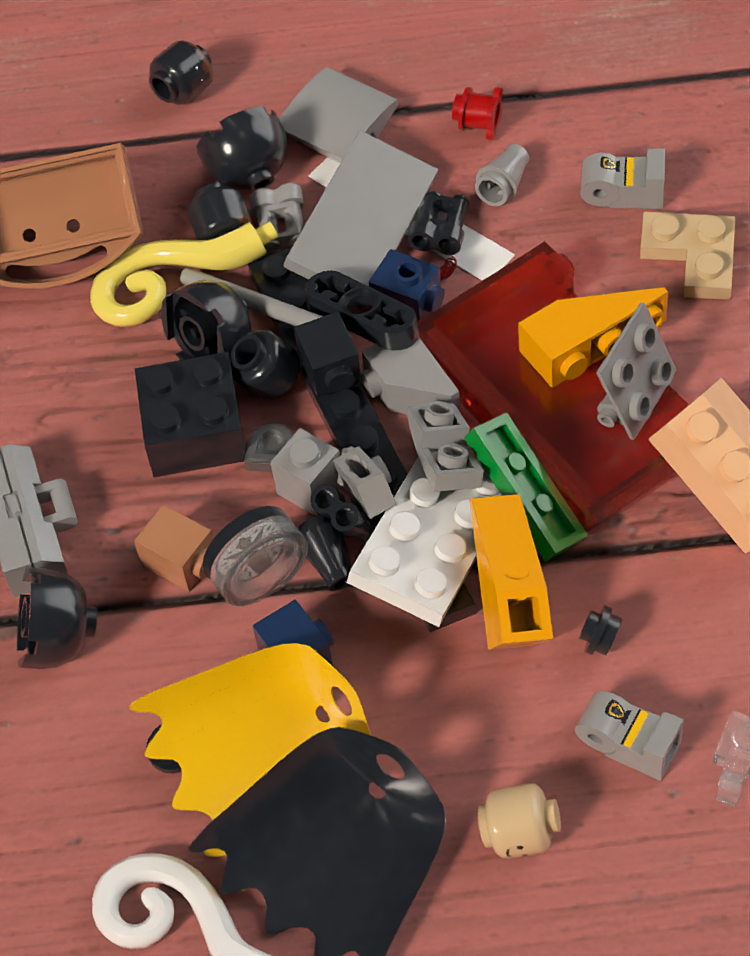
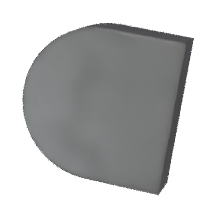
[244,423,294,473]

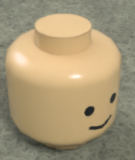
[478,783,561,859]

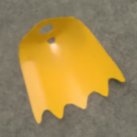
[129,643,371,891]

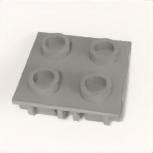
[596,302,677,440]

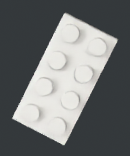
[347,457,502,627]

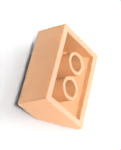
[648,377,750,554]

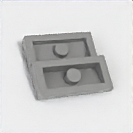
[279,67,399,163]

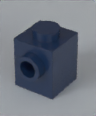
[368,249,445,329]
[252,599,334,666]

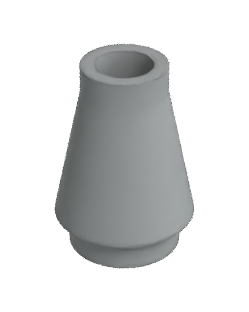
[475,144,529,206]

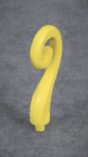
[90,221,279,327]

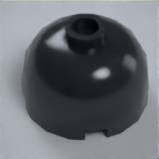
[196,107,287,191]
[161,279,252,360]
[16,567,97,669]

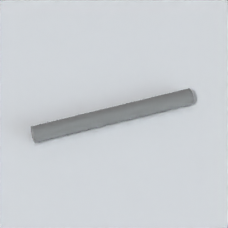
[180,267,323,326]

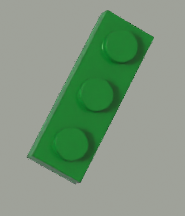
[464,413,588,562]

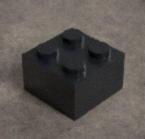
[134,352,246,478]

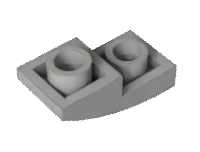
[407,401,484,492]

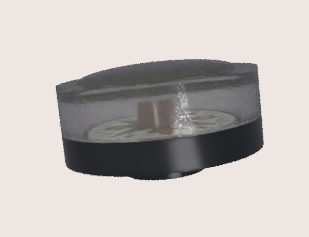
[202,506,308,606]

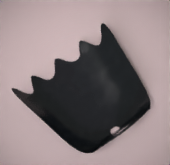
[189,727,446,956]

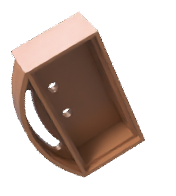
[0,143,145,289]

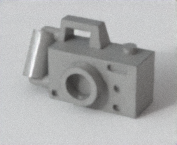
[333,446,397,519]

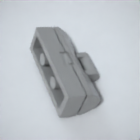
[0,444,78,598]

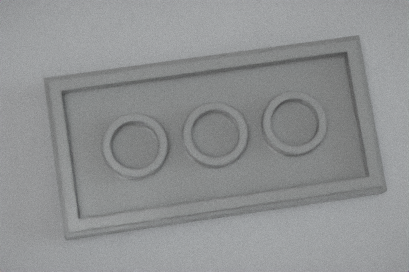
[283,130,439,308]

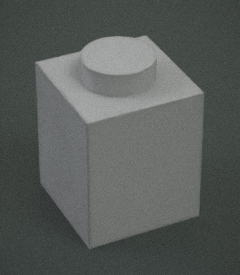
[270,428,341,516]

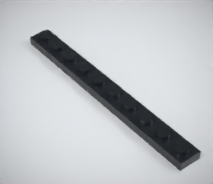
[247,248,476,633]

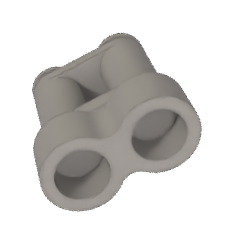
[249,183,304,253]

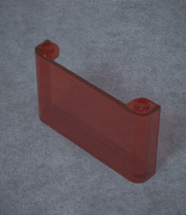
[417,241,689,532]

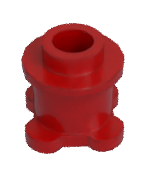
[452,87,503,141]

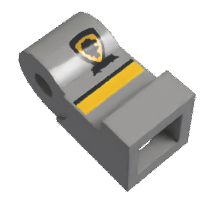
[580,148,665,209]
[574,691,684,781]

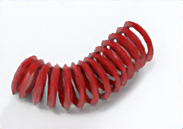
[440,256,457,281]

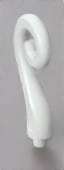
[92,853,271,956]

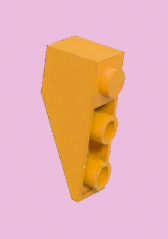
[518,287,668,388]
[469,494,553,650]

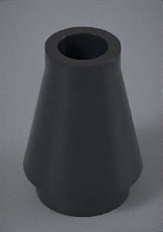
[296,514,352,591]

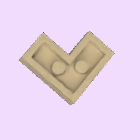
[640,212,735,300]

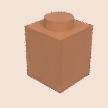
[134,505,213,592]

